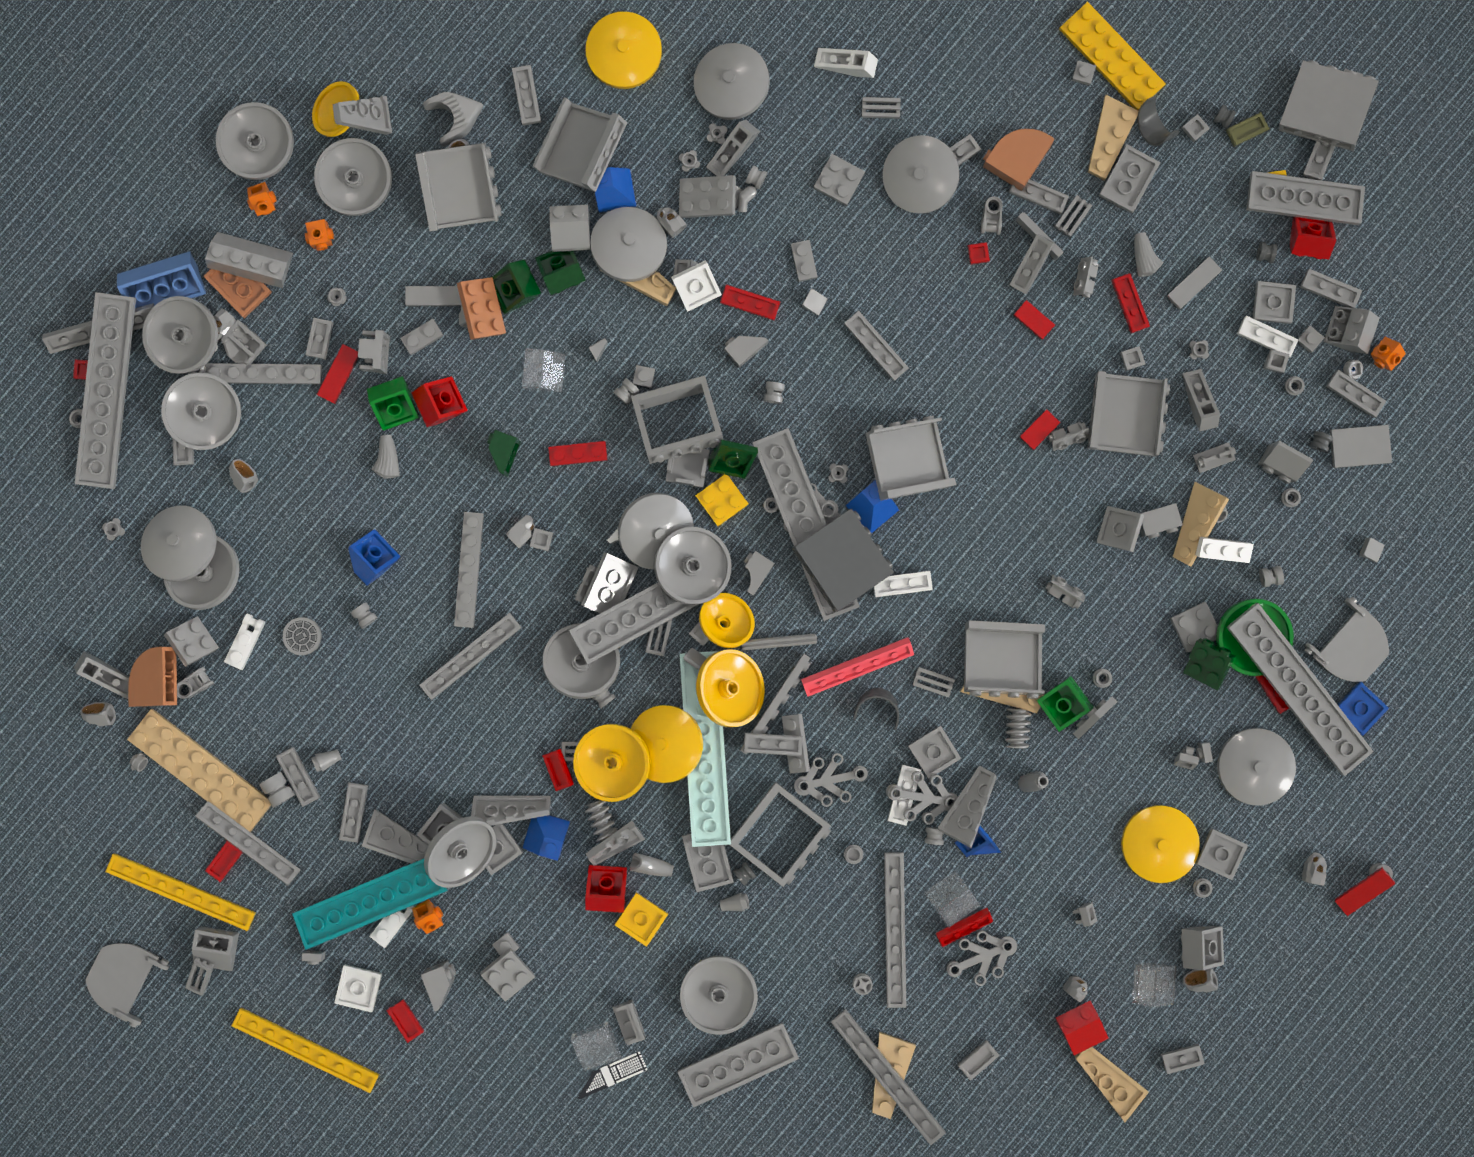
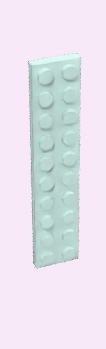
[680,651,731,847]

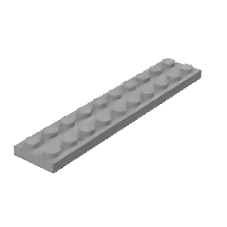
[75,292,136,489]
[752,428,860,621]
[1226,603,1374,776]

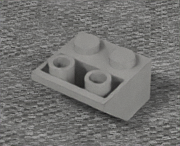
[1324,306,1380,354]
[192,926,239,971]

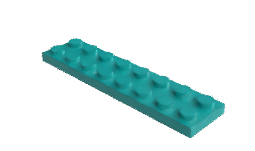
[292,859,448,950]

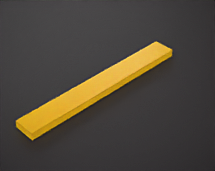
[105,853,256,931]
[231,1007,380,1093]

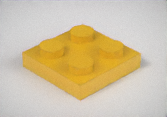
[695,474,749,526]
[615,892,668,947]

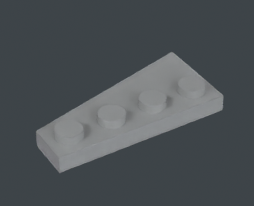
[362,809,429,864]

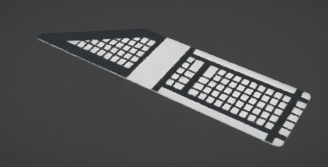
[578,1052,647,1099]

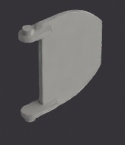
[1304,597,1389,682]
[85,943,169,1028]

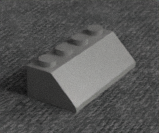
[205,232,293,288]

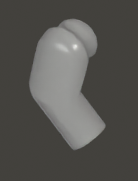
[738,186,757,212]

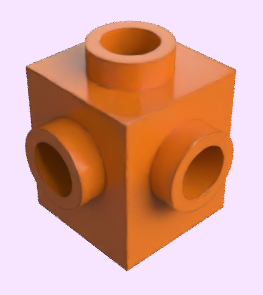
[247,182,277,216]
[305,219,334,251]
[1371,337,1406,371]
[412,899,443,934]

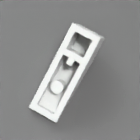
[814,48,878,78]

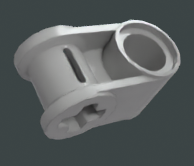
[980,196,1003,235]
[177,667,214,699]

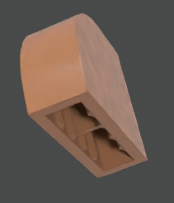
[983,129,1055,191]
[128,647,177,707]

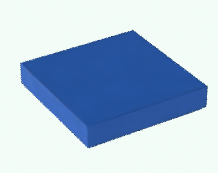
[1337,682,1389,736]

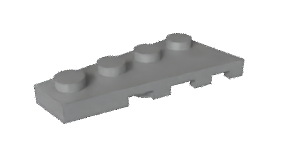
[333,96,392,135]
[938,766,997,848]
[471,796,551,826]

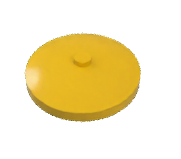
[586,12,662,89]
[696,649,765,727]
[631,705,703,783]
[573,724,650,802]
[1121,805,1200,883]

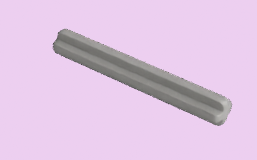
[741,634,817,650]

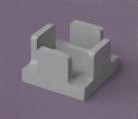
[358,330,390,374]
[666,449,710,488]

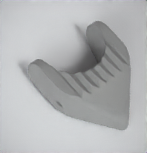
[423,92,483,146]

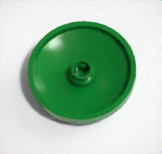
[1216,599,1294,676]

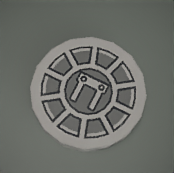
[282,617,322,655]

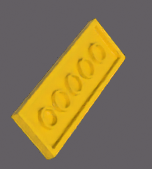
[1059,2,1166,110]

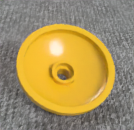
[312,81,360,137]
[699,593,755,648]

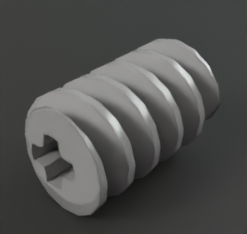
[1005,708,1031,749]
[585,800,618,842]

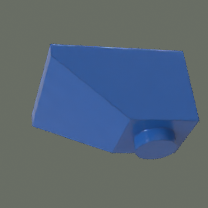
[595,167,636,213]
[845,480,899,533]
[348,529,400,586]
[523,815,570,861]

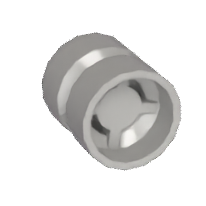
[259,772,295,808]

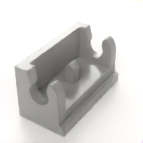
[612,999,646,1045]

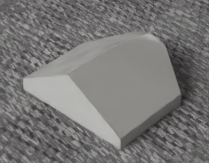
[221,320,267,364]

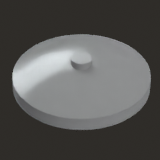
[694,43,770,120]
[216,102,294,180]
[883,135,960,214]
[314,138,392,216]
[590,207,667,282]
[142,296,218,374]
[161,373,241,450]
[618,493,694,569]
[141,506,216,582]
[654,527,731,605]
[164,536,239,610]
[543,623,620,699]
[1217,728,1296,805]
[424,817,496,888]
[680,956,758,1035]

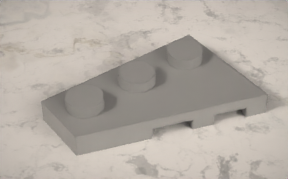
[586,820,645,865]

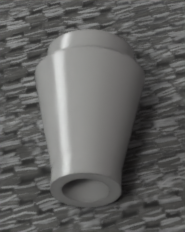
[311,749,342,772]
[720,892,749,912]

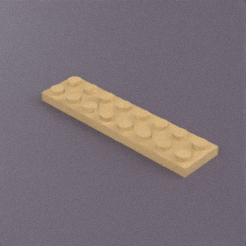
[127,709,271,832]

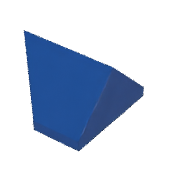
[955,826,1001,857]

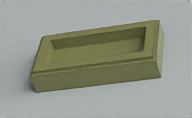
[1226,112,1269,147]

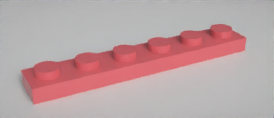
[801,637,914,697]

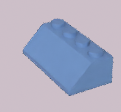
[117,251,206,308]

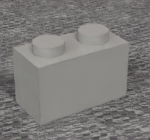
[1140,503,1183,539]

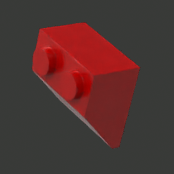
[1289,217,1336,259]
[411,376,468,427]
[585,865,627,913]
[1056,1001,1109,1056]

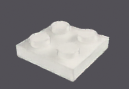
[671,260,722,312]
[334,964,382,1012]

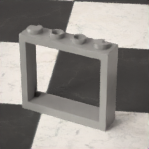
[631,375,723,464]
[729,782,831,887]

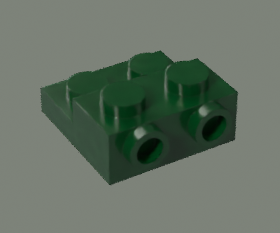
[708,440,758,479]
[1183,638,1235,691]

